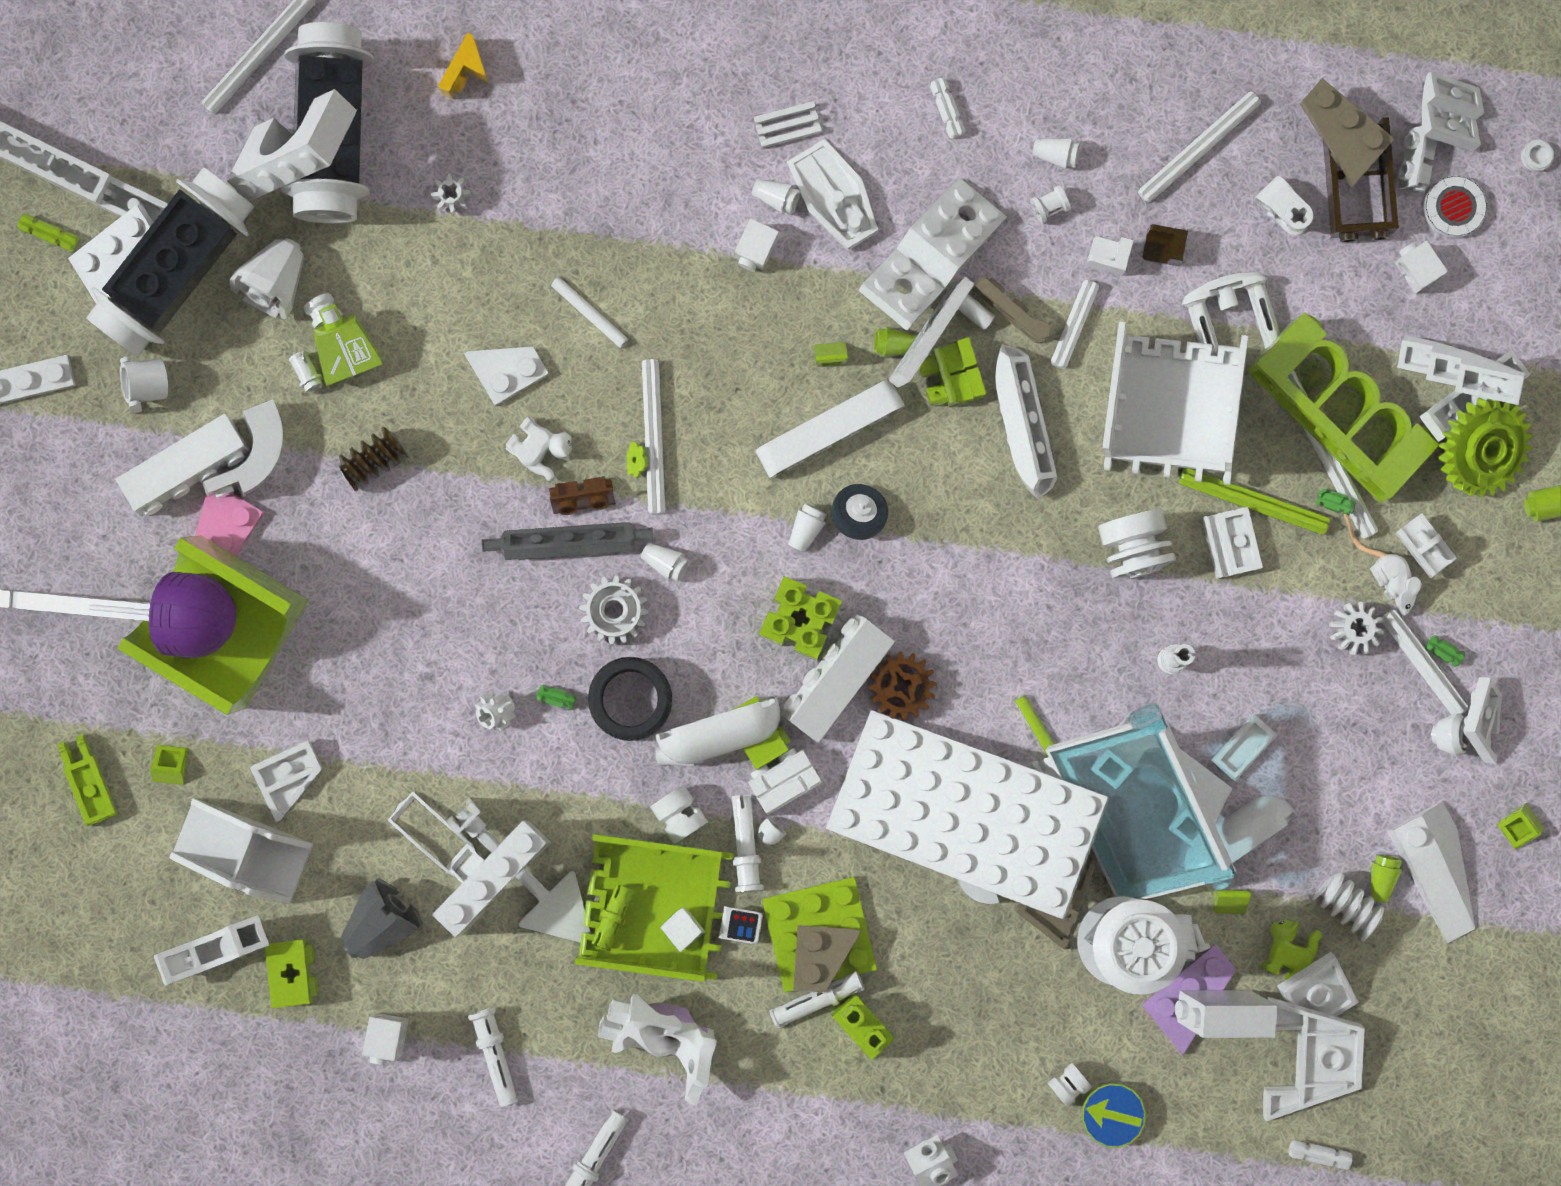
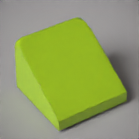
[814,342,848,367]
[150,745,188,785]
[1496,803,1545,849]
[1214,890,1251,914]

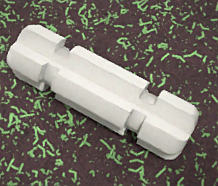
[930,78,965,139]
[1288,1140,1352,1170]

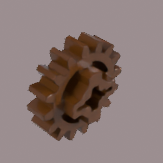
[868,652,937,721]

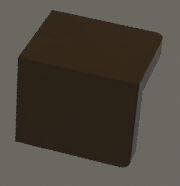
[1142,224,1188,267]

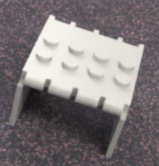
[1102,322,1248,485]

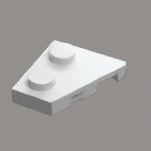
[464,347,549,406]
[1463,677,1502,764]
[250,739,323,822]

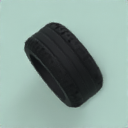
[588,657,672,741]

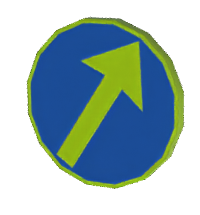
[1082,1083,1146,1148]

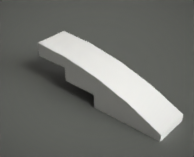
[1397,335,1525,405]

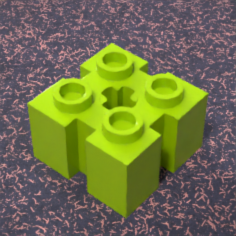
[759,576,842,661]

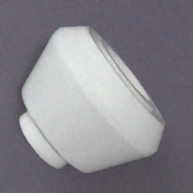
[1431,713,1470,757]

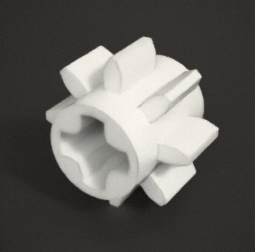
[431,174,472,215]
[475,691,516,731]

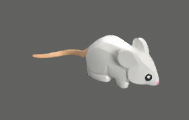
[1344,514,1422,616]

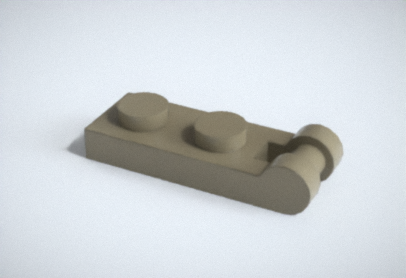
[973,276,1050,343]

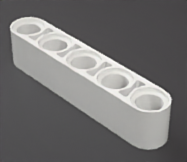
[755,379,905,479]

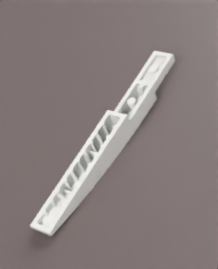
[0,121,168,222]

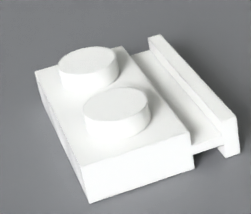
[1202,507,1263,579]

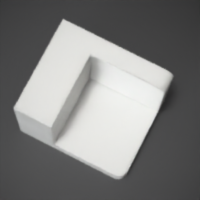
[1086,236,1134,276]

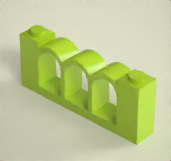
[1246,312,1439,503]

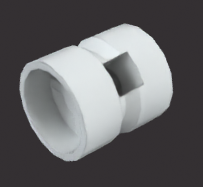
[650,785,708,844]

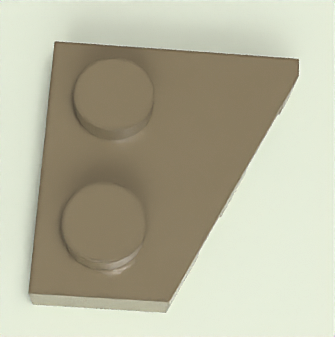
[793,925,860,993]

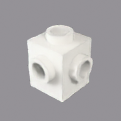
[903,1135,959,1186]

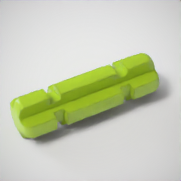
[17,214,79,252]

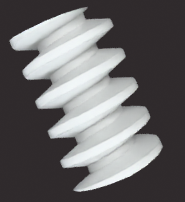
[1312,872,1384,942]

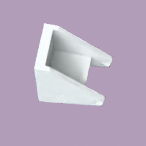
[169,798,314,903]

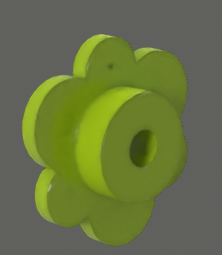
[627,441,647,478]

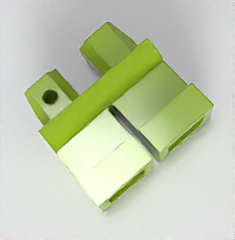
[919,337,986,407]
[831,993,895,1060]

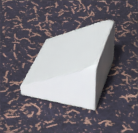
[660,907,705,952]

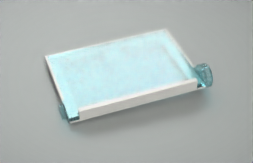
[1046,704,1237,900]

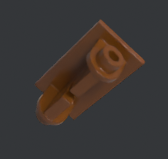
[549,476,616,515]

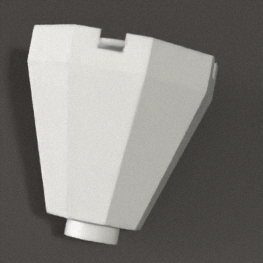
[229,238,304,319]

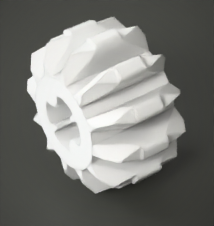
[1329,602,1384,656]

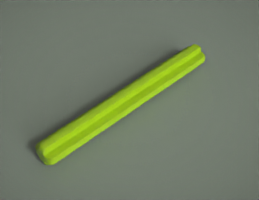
[1179,468,1330,535]

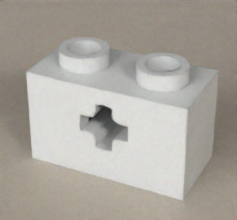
[362,1013,409,1066]

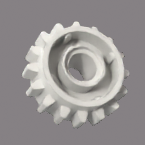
[579,575,649,645]

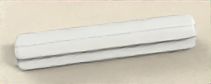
[1051,280,1099,369]

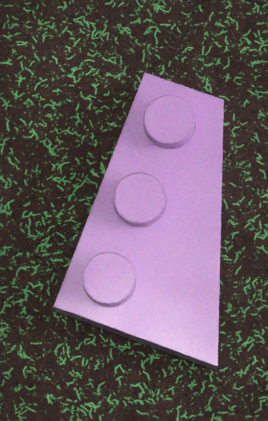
[1141,944,1236,1055]

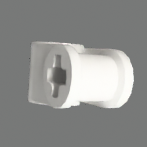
[1254,176,1313,235]

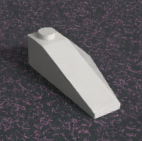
[1386,801,1475,943]

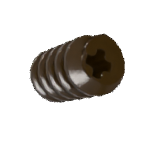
[339,427,409,492]

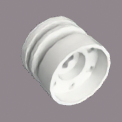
[1098,509,1177,579]

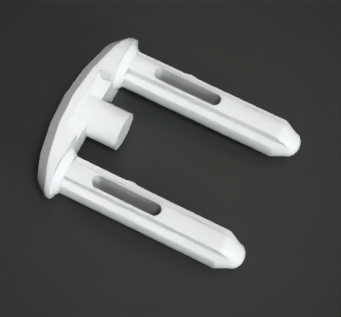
[1182,272,1280,356]

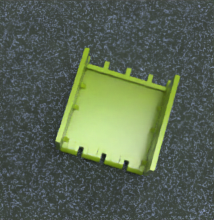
[574,834,735,982]

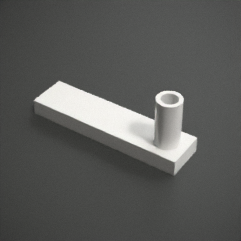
[888,276,995,387]

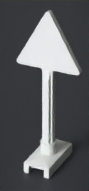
[447,797,591,942]

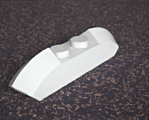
[995,344,1057,500]

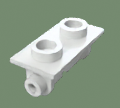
[1398,126,1438,193]

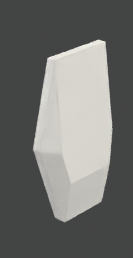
[787,139,878,250]

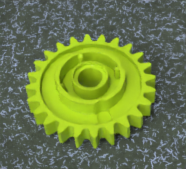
[1438,397,1533,498]

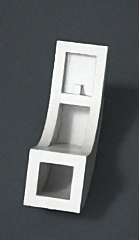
[1419,349,1531,442]
[203,399,283,499]
[154,915,269,986]

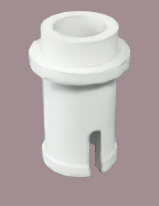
[289,351,323,393]

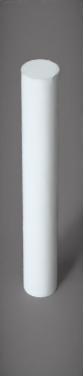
[551,277,628,348]

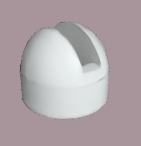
[758,817,786,845]

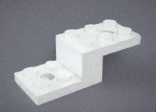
[858,177,1007,331]

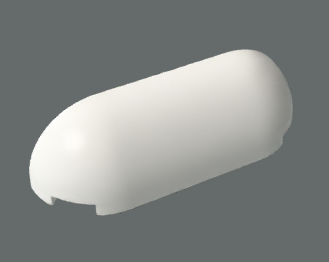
[655,697,780,764]
[1185,796,1298,870]

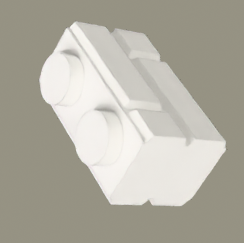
[748,748,822,816]

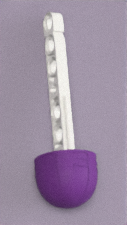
[0,572,236,658]

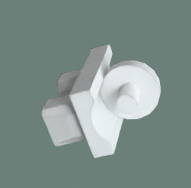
[1395,513,1457,578]

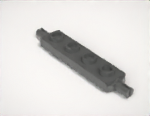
[482,522,653,560]

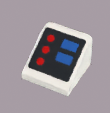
[719,906,763,944]

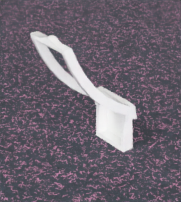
[388,792,485,883]

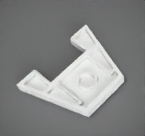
[1263,997,1365,1121]

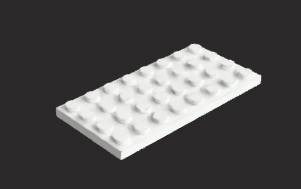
[826,710,1110,920]

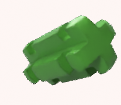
[1316,489,1356,516]
[1425,635,1465,667]
[537,685,576,710]

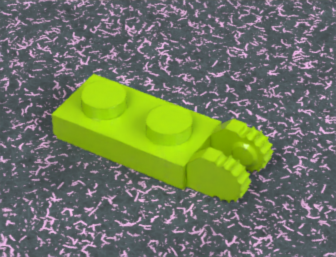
[57,733,119,827]

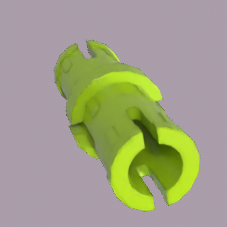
[591,884,635,951]

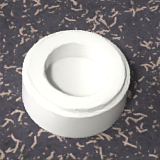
[1521,140,1554,172]

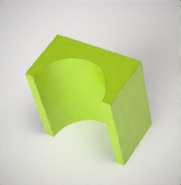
[117,535,309,715]

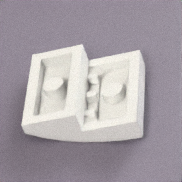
[1422,71,1484,152]

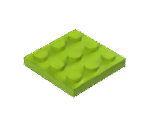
[762,876,877,993]

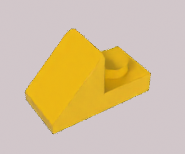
[438,32,488,99]

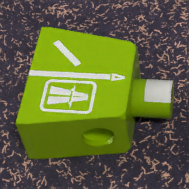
[314,304,383,386]

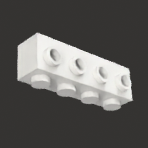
[115,414,250,516]
[781,614,895,743]

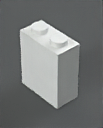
[1175,990,1277,1038]

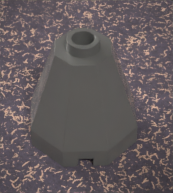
[341,878,423,959]

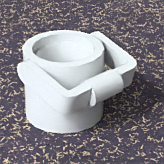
[120,357,168,414]

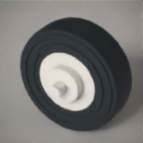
[831,484,888,540]

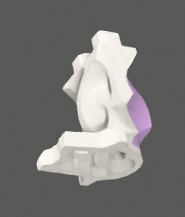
[598,994,717,1106]

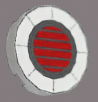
[1423,175,1487,239]

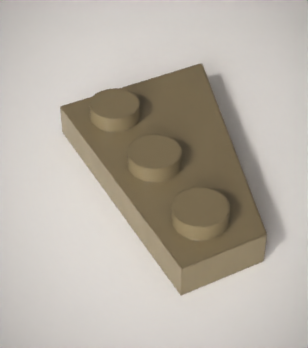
[1300,78,1394,188]
[1014,849,1097,950]

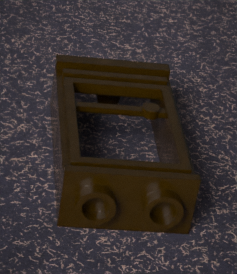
[1322,117,1399,243]

